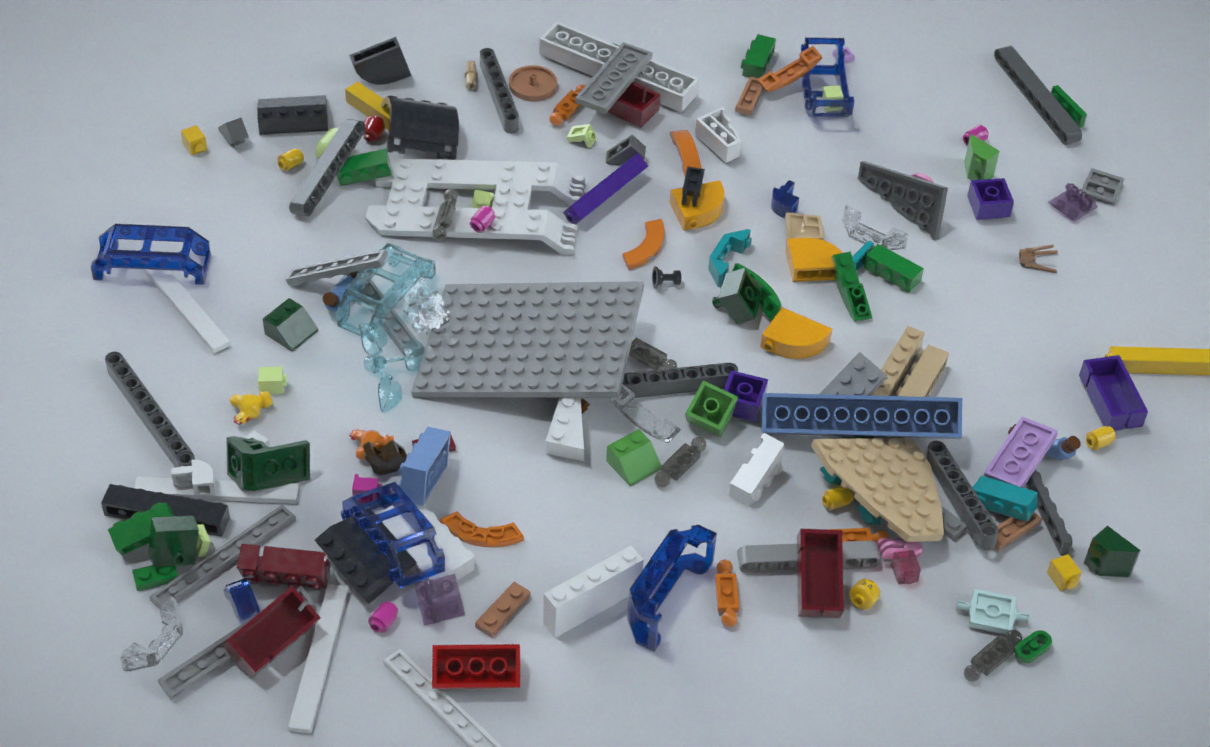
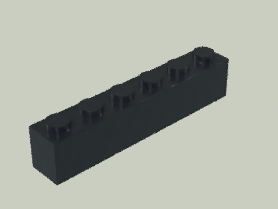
[101,484,230,537]

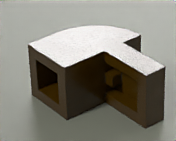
[363,440,407,475]

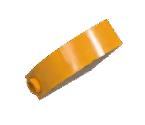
[669,180,725,231]
[785,238,842,282]
[760,307,832,359]

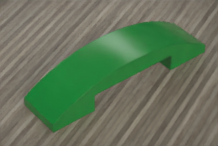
[732,263,781,321]

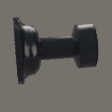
[652,266,681,288]

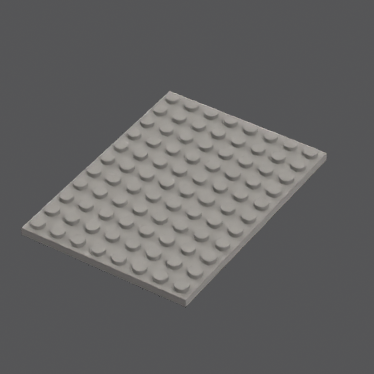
[411,281,644,397]

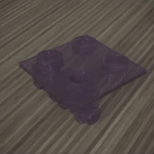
[1048,183,1098,222]
[414,574,465,626]

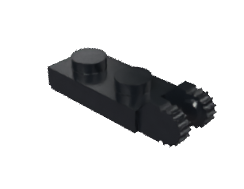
[681,167,705,207]

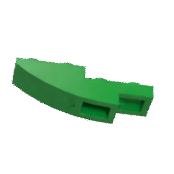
[832,252,872,322]

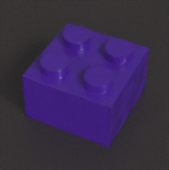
[967,178,1014,220]
[724,370,768,422]

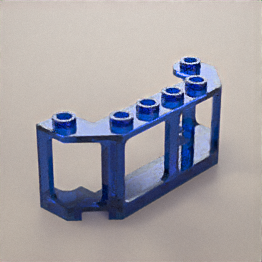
[801,37,854,117]
[91,224,211,285]
[341,482,445,588]
[627,524,717,652]

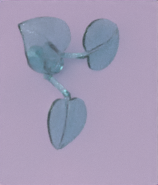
[358,323,425,412]

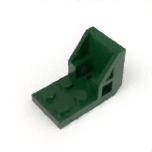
[226,436,310,491]

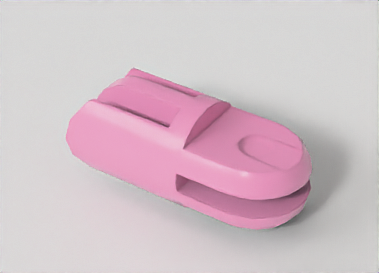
[877,539,923,559]

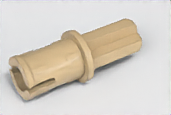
[464,61,478,90]

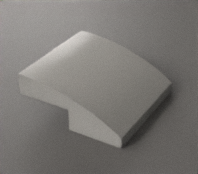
[1081,168,1125,204]

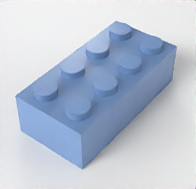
[398,427,451,506]

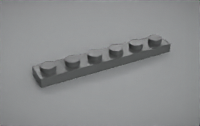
[1026,469,1073,556]

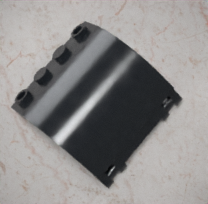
[381,96,459,160]

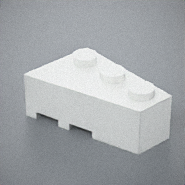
[695,107,741,163]
[546,397,585,462]
[729,433,784,507]

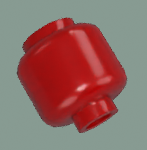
[363,115,385,142]

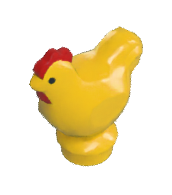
[230,391,273,425]

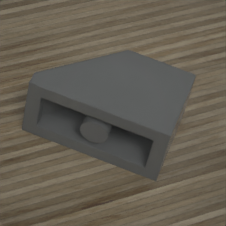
[218,118,249,146]
[606,135,646,165]

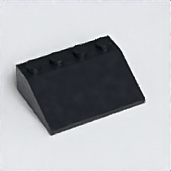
[257,95,328,135]
[315,507,417,604]

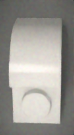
[171,460,215,497]

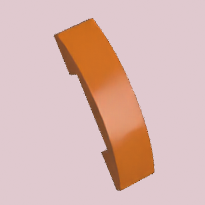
[758,46,822,92]
[670,130,701,176]

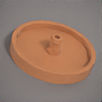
[509,65,557,101]

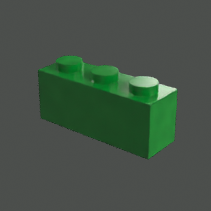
[741,34,776,79]
[337,148,392,186]
[864,244,924,293]
[108,502,174,556]

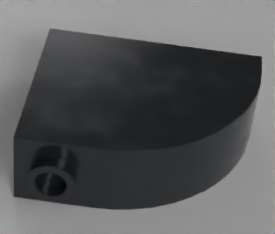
[349,37,412,85]

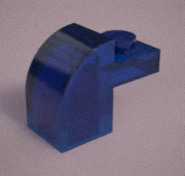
[771,180,800,218]
[223,578,260,621]

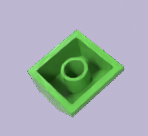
[964,135,1000,180]
[685,381,738,437]
[606,429,662,486]

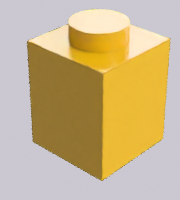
[181,125,207,156]
[1047,554,1082,591]

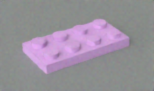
[984,417,1058,488]

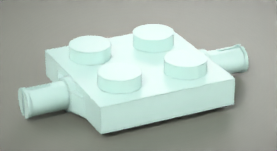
[956,589,1029,635]

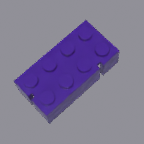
[1079,355,1148,431]

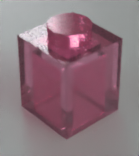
[891,550,921,585]

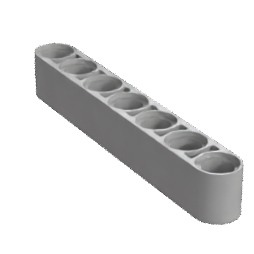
[737,541,881,573]

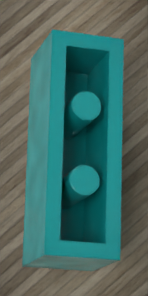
[972,475,1037,522]

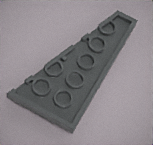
[858,161,948,240]

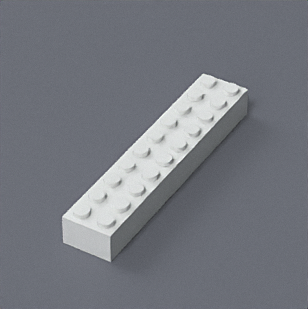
[539,22,699,112]

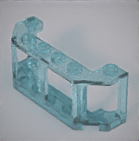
[336,243,436,343]

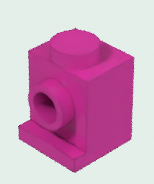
[352,474,383,504]

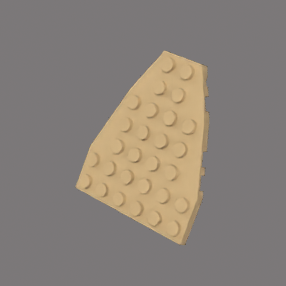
[811,438,944,542]

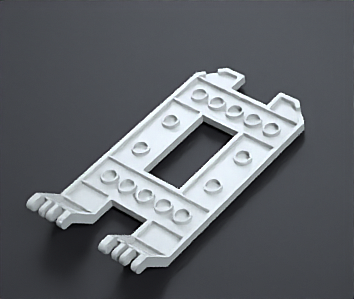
[366,159,586,255]

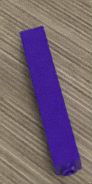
[563,153,648,225]

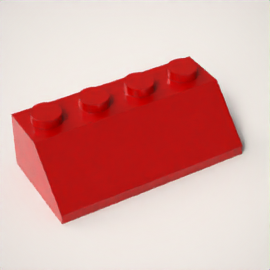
[432,644,520,689]

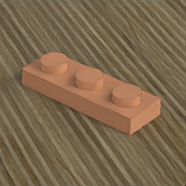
[735,77,764,116]
[994,512,1042,552]
[475,582,531,638]

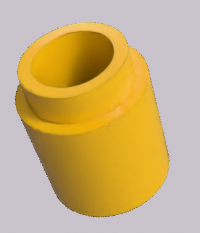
[277,149,304,171]
[1086,426,1116,450]
[822,486,853,510]

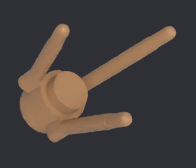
[1019,244,1058,273]

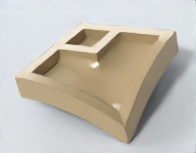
[785,212,824,243]

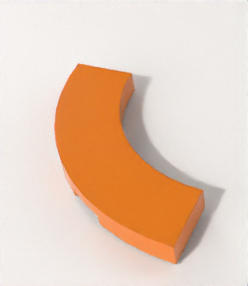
[622,219,665,270]
[440,511,524,547]

